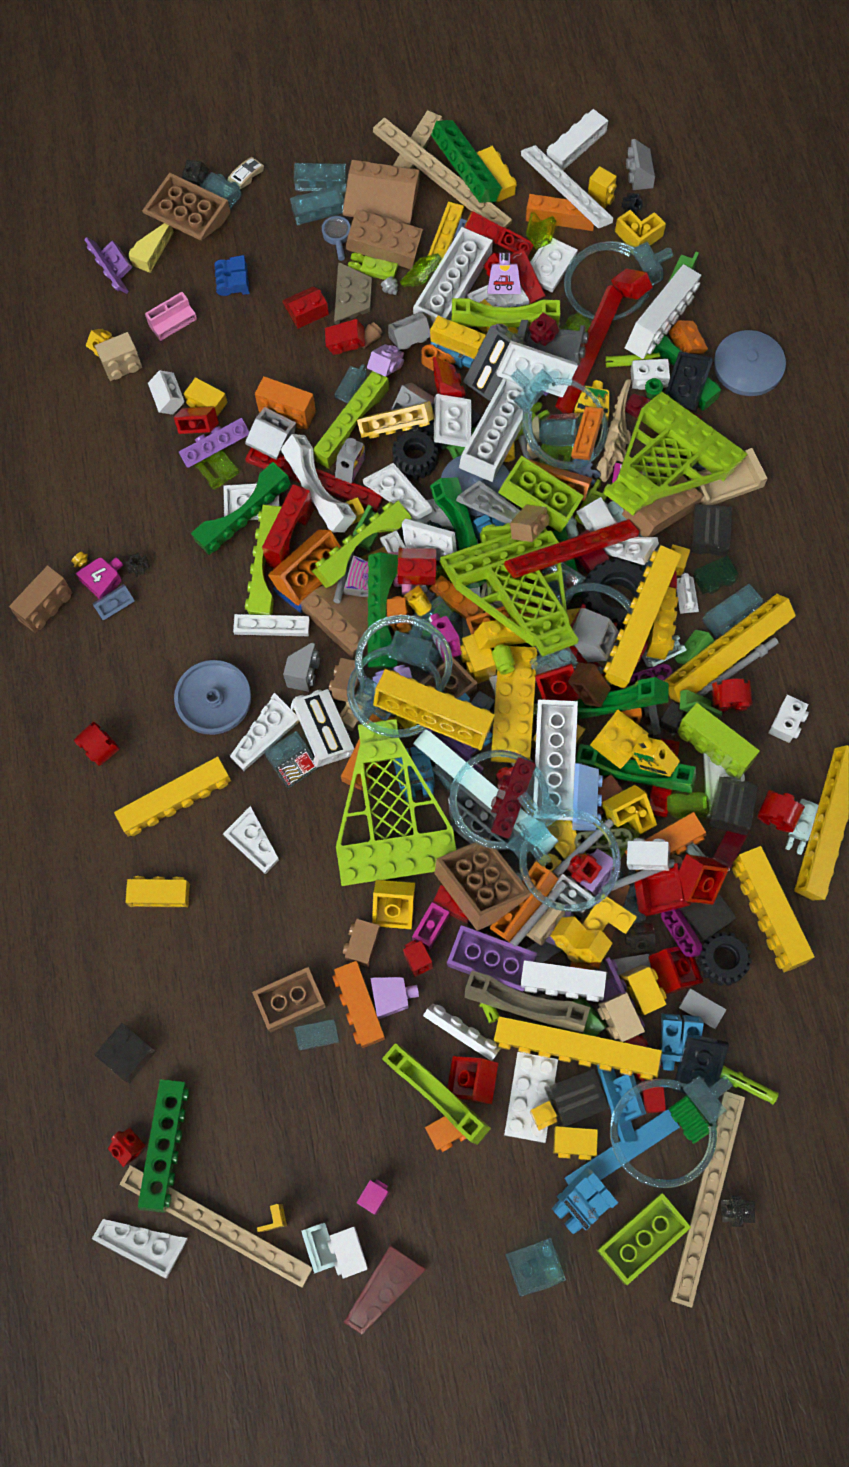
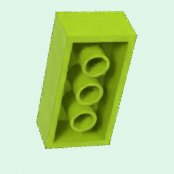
[498,455,584,533]
[677,703,760,780]
[596,1193,691,1285]

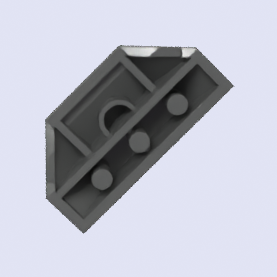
[448,784,521,851]

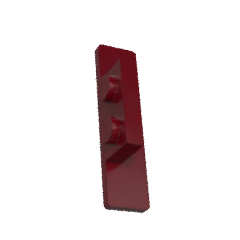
[491,757,536,838]

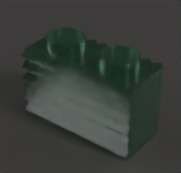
[693,555,739,595]

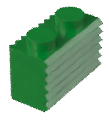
[669,1091,718,1144]

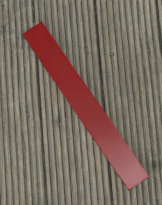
[555,285,623,414]
[245,447,384,512]
[504,519,640,579]

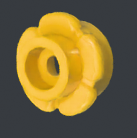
[71,551,89,568]

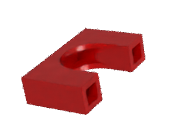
[262,484,314,568]

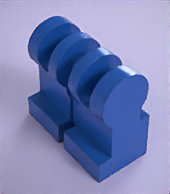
[214,255,250,296]

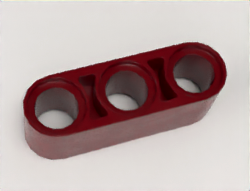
[712,822,750,875]

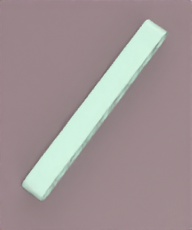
[413,729,558,855]

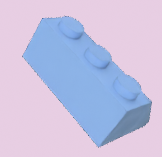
[572,763,602,831]

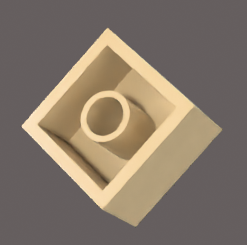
[95,332,142,381]
[597,993,645,1042]

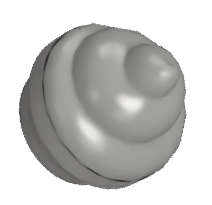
[380,276,398,295]

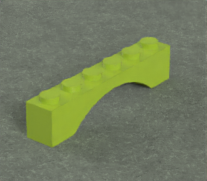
[451,298,560,327]
[313,371,389,469]
[312,500,412,588]
[245,505,281,615]
[382,1043,491,1145]

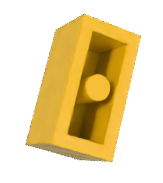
[588,166,617,209]
[184,377,228,416]
[553,1127,598,1160]

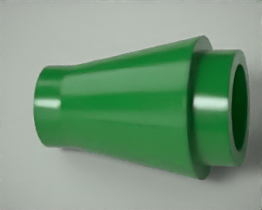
[645,378,663,399]

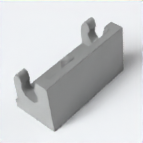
[679,988,726,1029]

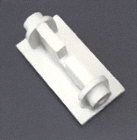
[676,573,699,614]

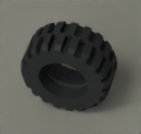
[581,559,645,631]

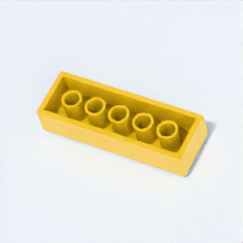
[491,646,537,763]
[373,669,495,750]
[732,846,814,973]

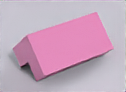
[145,292,197,341]

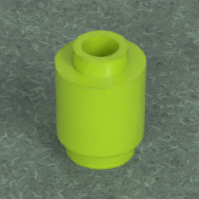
[491,644,515,675]

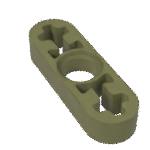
[574,828,632,852]

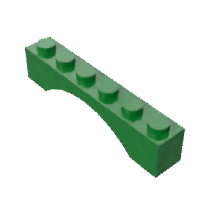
[631,332,721,411]
[191,462,291,555]
[430,477,486,589]
[367,552,398,669]
[574,677,669,720]
[575,744,696,793]

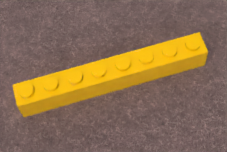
[602,545,682,689]
[664,594,796,704]
[794,745,849,901]
[494,1017,663,1080]

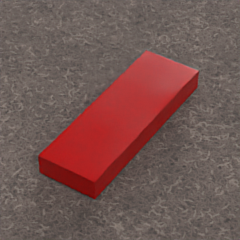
[510,248,546,304]

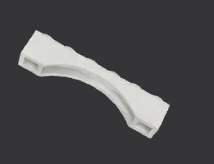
[280,434,357,532]

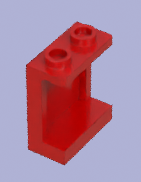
[634,863,691,916]

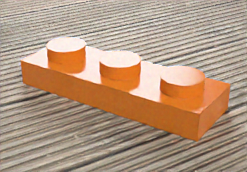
[571,407,604,460]
[429,575,484,619]

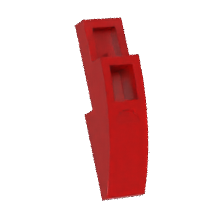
[464,211,535,256]

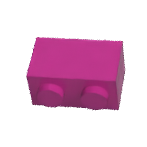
[412,902,450,951]
[357,1179,390,1215]

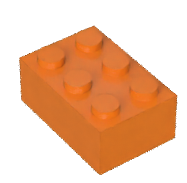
[255,376,316,430]

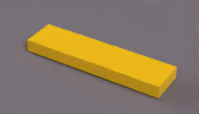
[427,202,464,264]

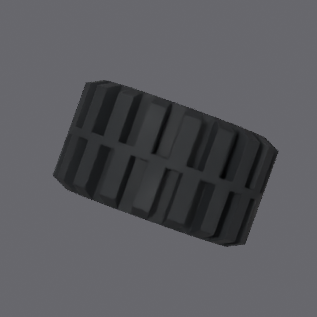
[392,429,438,480]
[697,932,752,986]

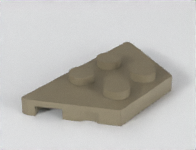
[334,263,372,324]

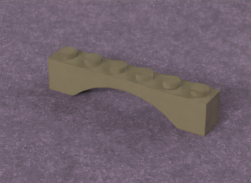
[464,970,590,1034]

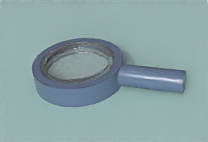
[322,216,351,261]

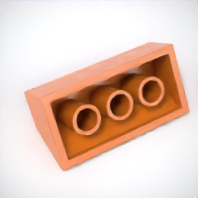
[268,530,341,605]

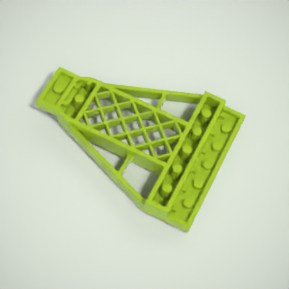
[604,391,748,516]
[440,528,578,657]
[336,719,456,886]

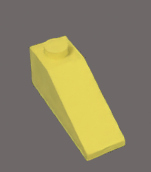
[129,223,174,273]

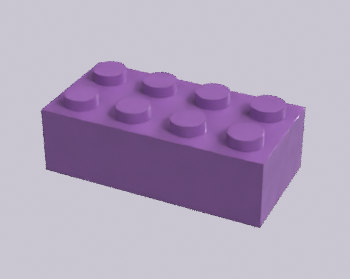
[447,925,537,993]

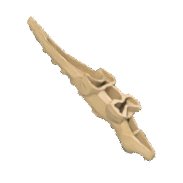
[597,379,631,482]

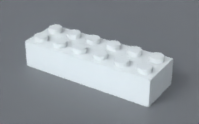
[413,227,493,327]
[625,264,701,359]
[459,378,537,482]
[533,700,578,821]

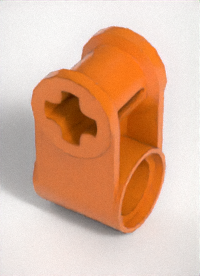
[421,345,456,371]

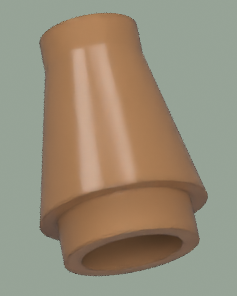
[362,322,383,349]

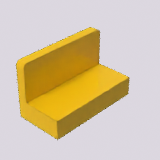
[257,1204,287,1232]

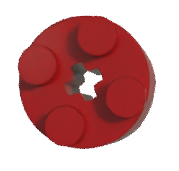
[712,679,752,713]
[74,721,120,766]
[758,790,805,833]

